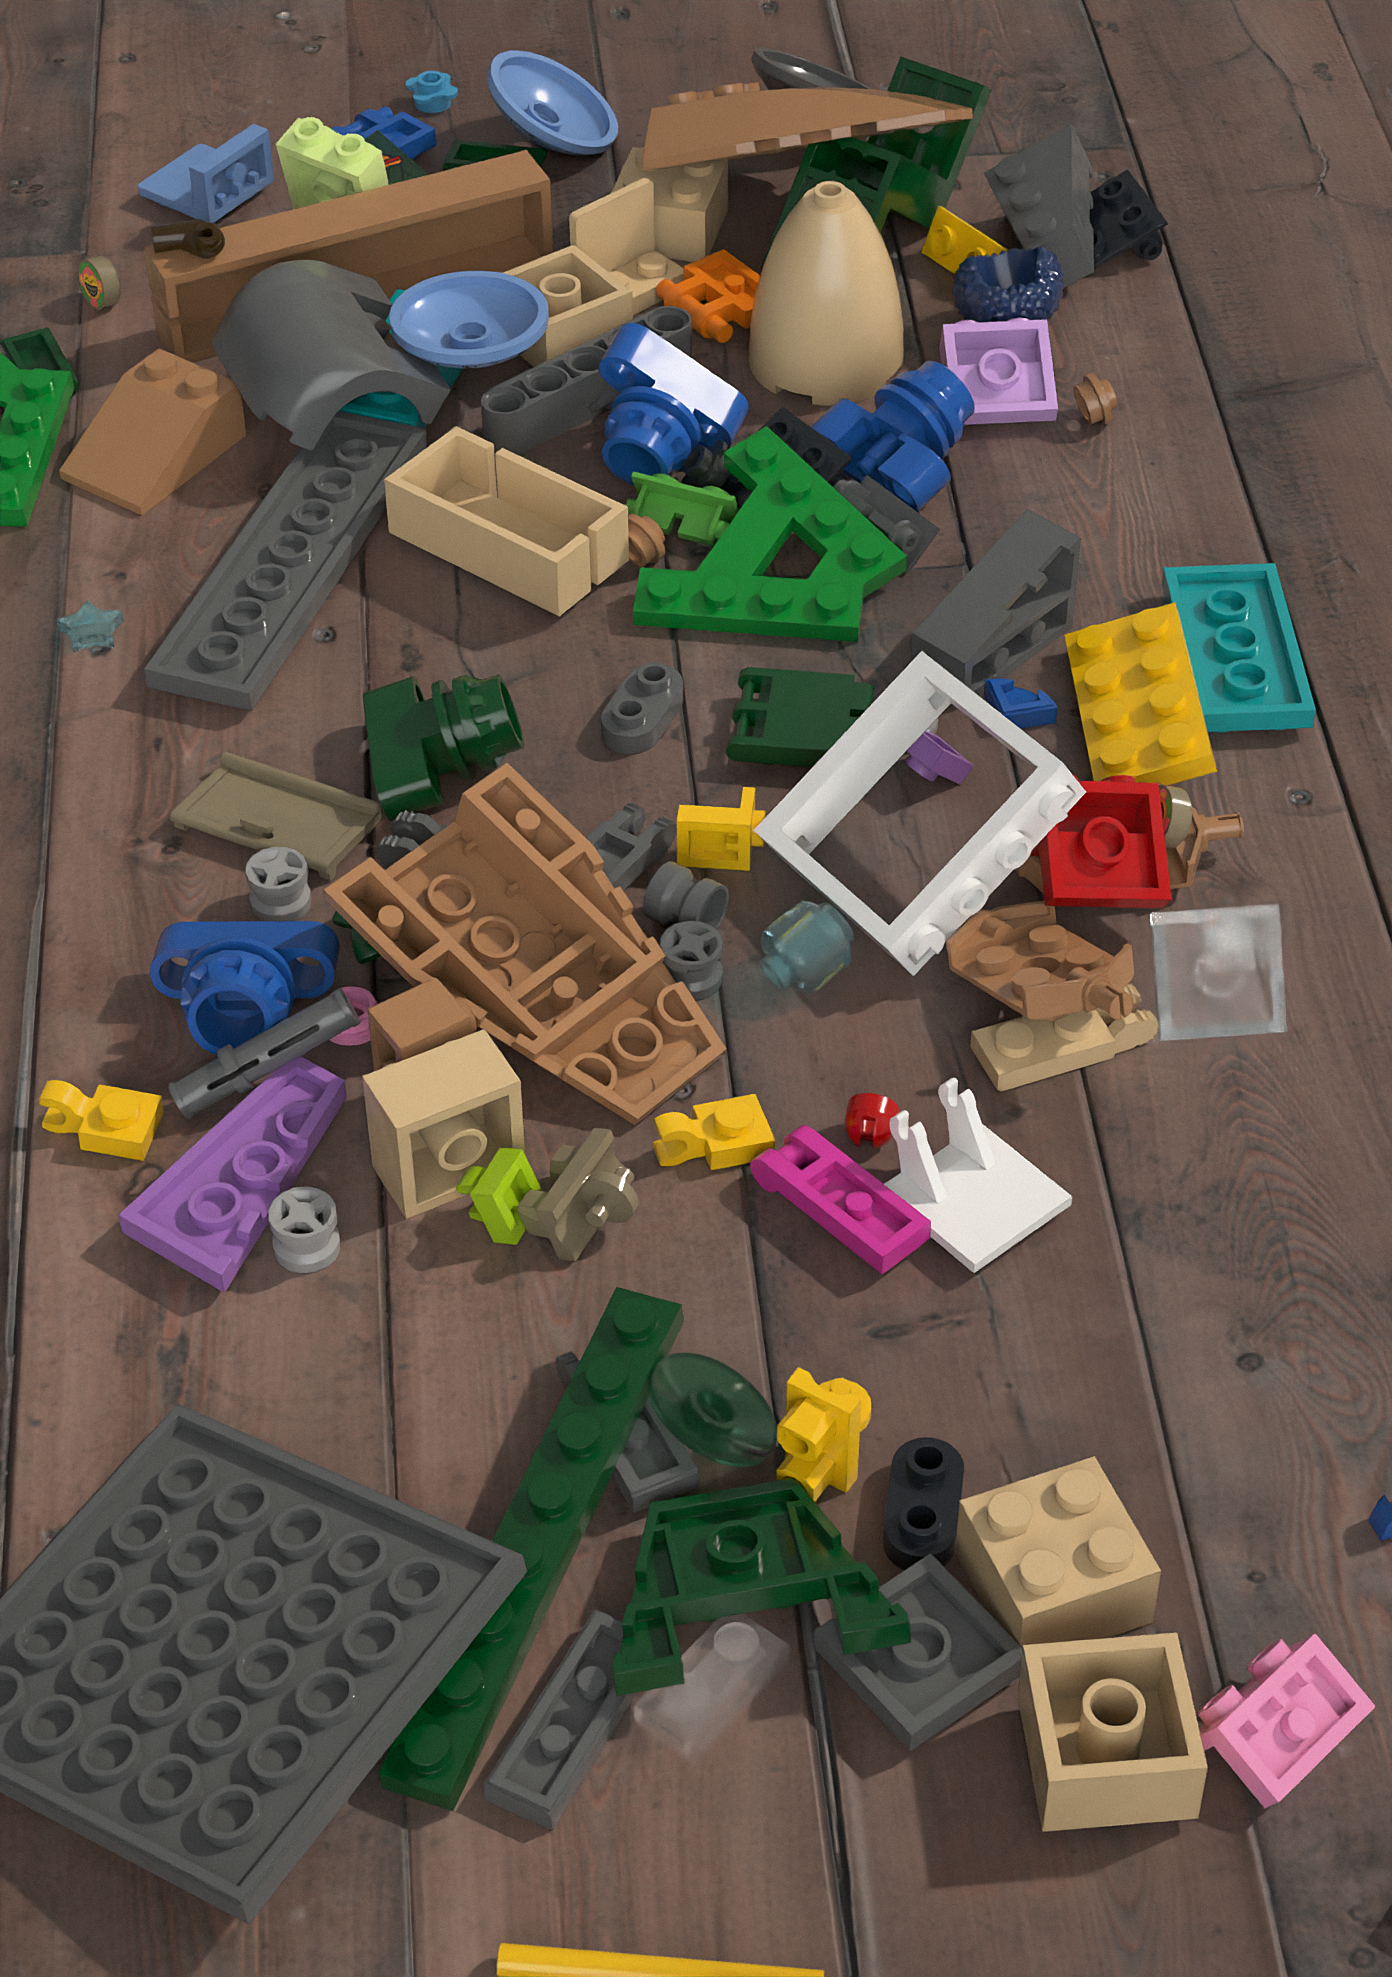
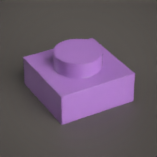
[905,730,974,785]

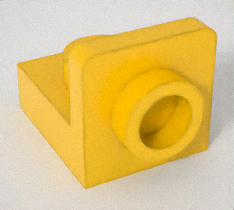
[677,787,766,871]

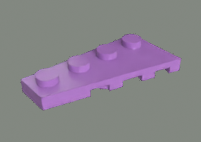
[118,1057,347,1293]

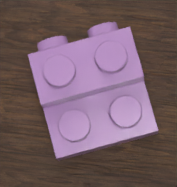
[939,318,1058,425]

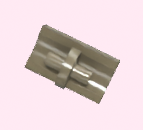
[518,1128,639,1261]

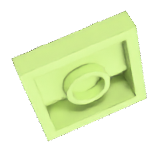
[276,117,389,209]

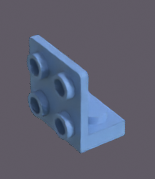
[138,124,274,223]

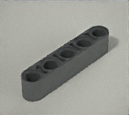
[481,306,692,455]

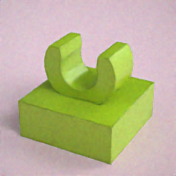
[455,1148,542,1245]

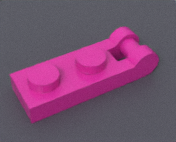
[750,1125,931,1274]

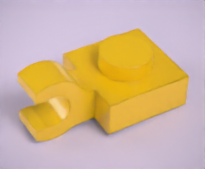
[39,1080,164,1161]
[653,1094,775,1170]

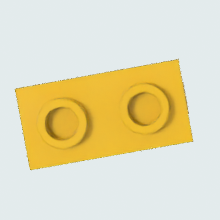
[921,206,1008,275]

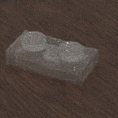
[634,1613,790,1764]

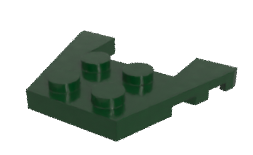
[612,1478,911,1696]

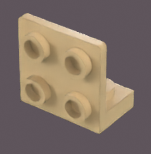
[569,178,684,315]

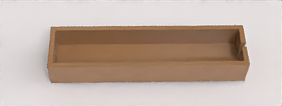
[144,150,553,362]

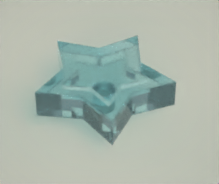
[56,600,124,652]

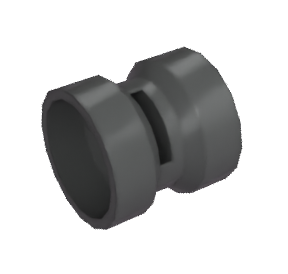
[643,861,729,930]

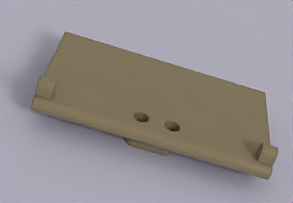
[170,751,382,881]

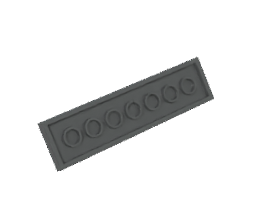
[144,411,428,711]

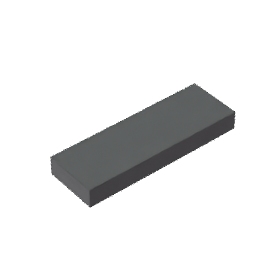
[483,1609,637,1831]

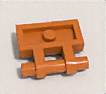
[656,249,760,343]

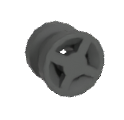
[660,921,723,1001]

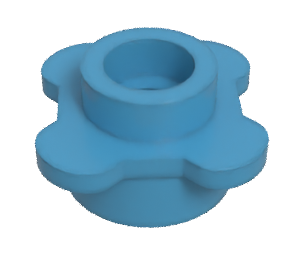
[406,71,458,113]

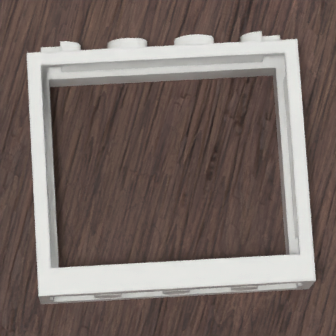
[754,651,1086,976]

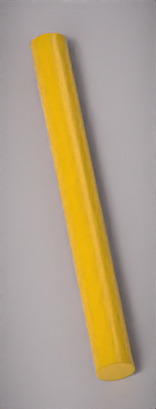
[497,1943,824,1977]

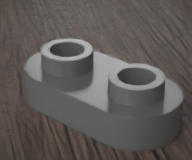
[601,662,683,754]

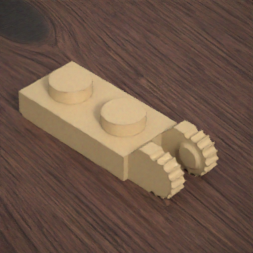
[970,983,1160,1092]

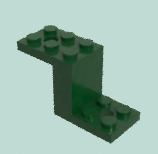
[761,56,992,269]

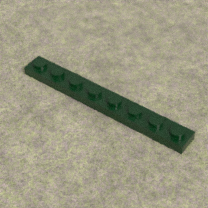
[378,1287,684,1811]

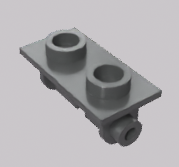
[833,475,941,575]

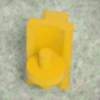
[776,1367,871,1502]

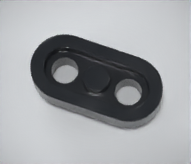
[883,1437,964,1570]

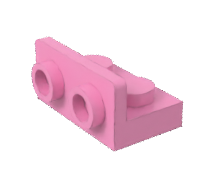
[1197,1634,1376,1808]

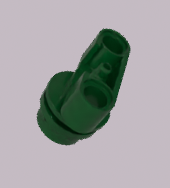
[363,674,525,821]

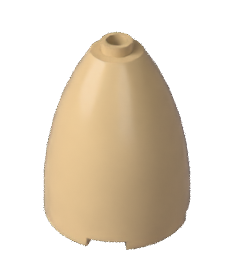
[749,181,903,406]

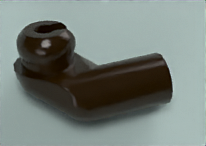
[150,219,225,259]

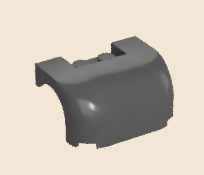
[211,260,451,451]

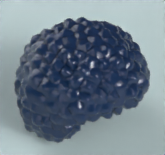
[952,247,1064,323]

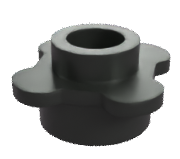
[680,439,730,488]

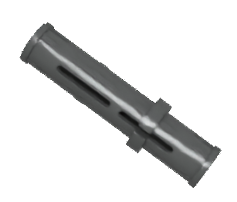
[168,988,360,1120]

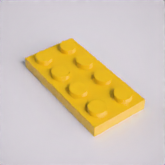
[1064,602,1217,786]

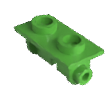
[625,472,739,547]

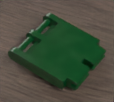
[726,667,874,767]

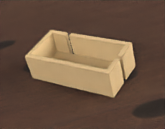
[384,426,629,616]

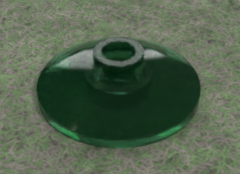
[648,1352,777,1467]

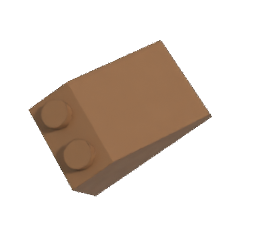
[59,348,246,516]

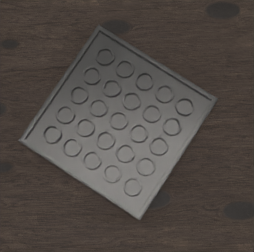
[0,1403,527,1924]

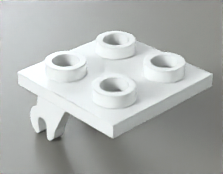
[884,1078,1072,1273]

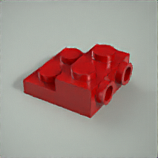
[1031,774,1172,908]

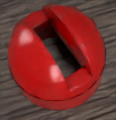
[844,1093,900,1149]

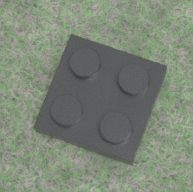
[814,1554,1023,1752]

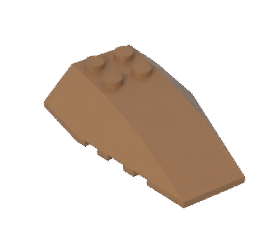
[642,82,973,171]
[322,763,727,1125]

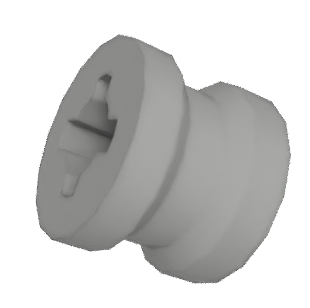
[245,847,312,921]
[268,1186,341,1273]

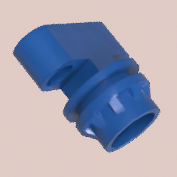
[599,323,749,485]
[811,360,975,512]
[150,921,340,1056]

